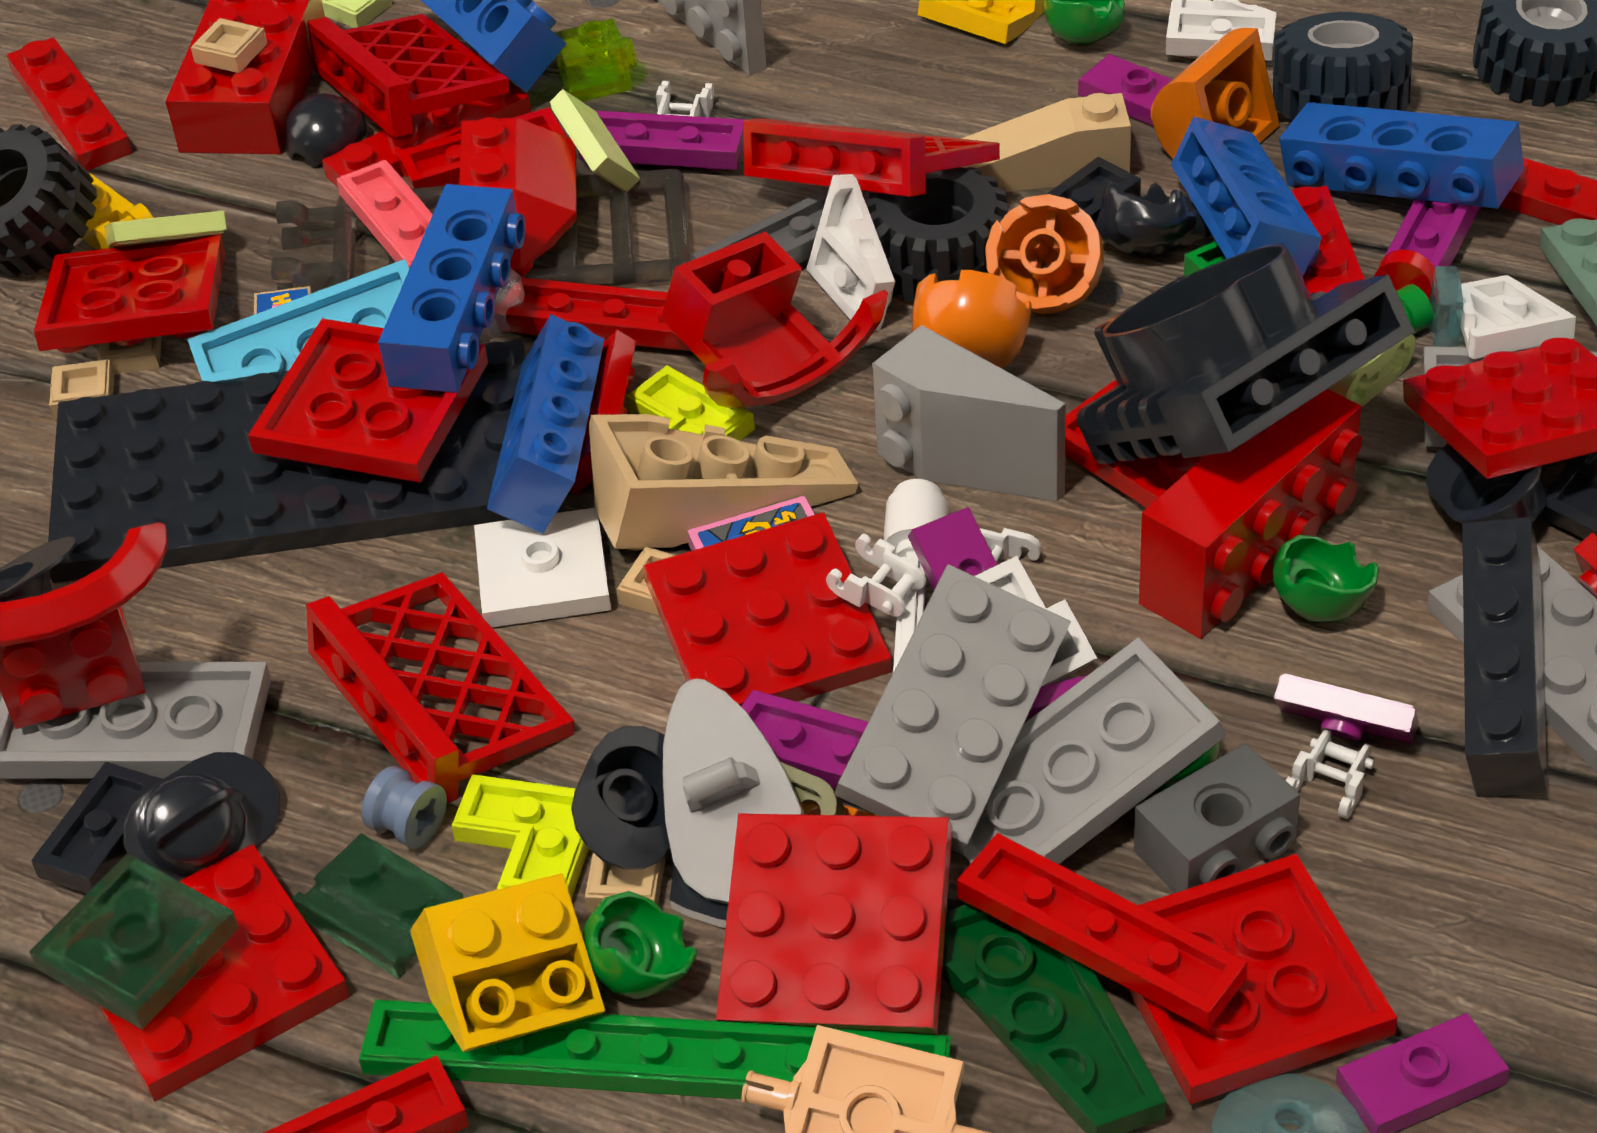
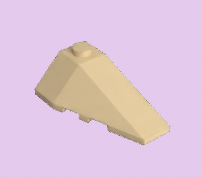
[961,93,1131,192]
[589,414,859,551]

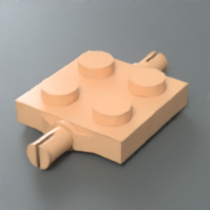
[741,1025,990,1133]

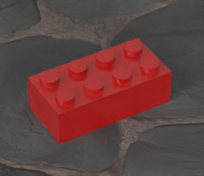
[165,0,325,155]
[1139,389,1362,639]

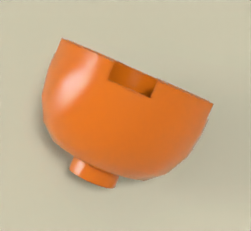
[985,194,1104,315]
[912,270,1032,369]

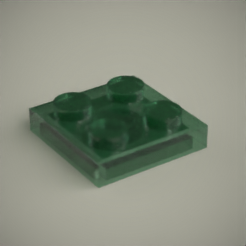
[29,853,239,1030]

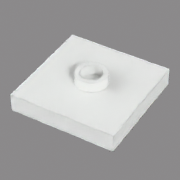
[474,508,611,627]

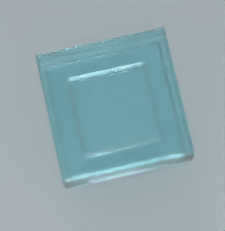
[1431,266,1464,347]

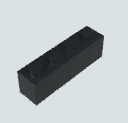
[1462,517,1548,797]

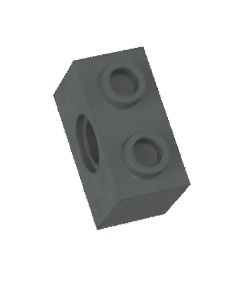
[1134,743,1300,893]

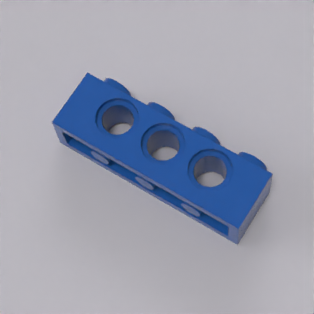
[421,0,567,92]
[1279,102,1524,208]
[1171,116,1322,277]
[378,184,526,393]
[487,314,604,534]

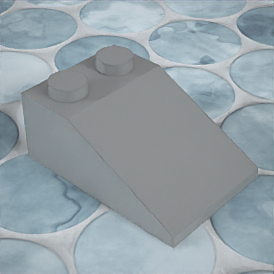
[872,325,1066,501]

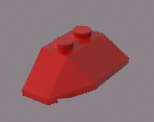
[459,117,577,279]

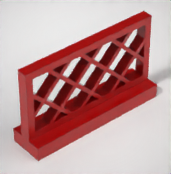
[307,13,510,138]
[743,118,1000,197]
[306,572,574,803]

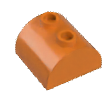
[1151,28,1280,159]

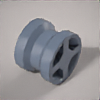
[361,766,447,849]

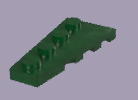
[942,904,1166,1133]

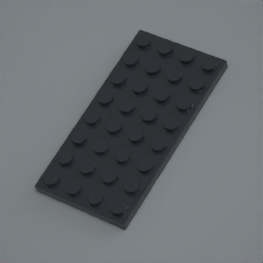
[48,339,526,583]

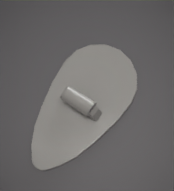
[663,679,804,904]

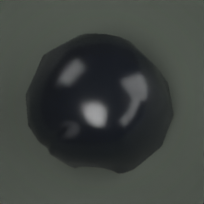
[285,93,367,168]

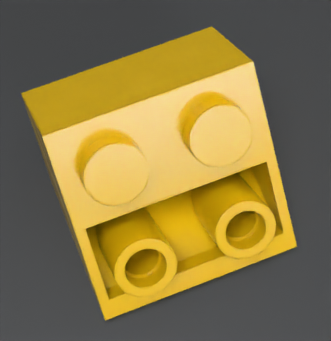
[410,873,605,1053]

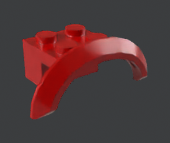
[661,231,888,409]
[0,522,168,730]

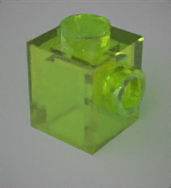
[554,18,637,102]

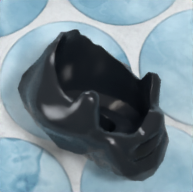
[1095,182,1212,256]

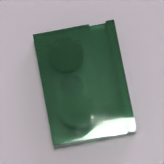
[292,833,464,979]

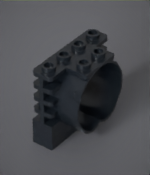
[1077,243,1414,464]

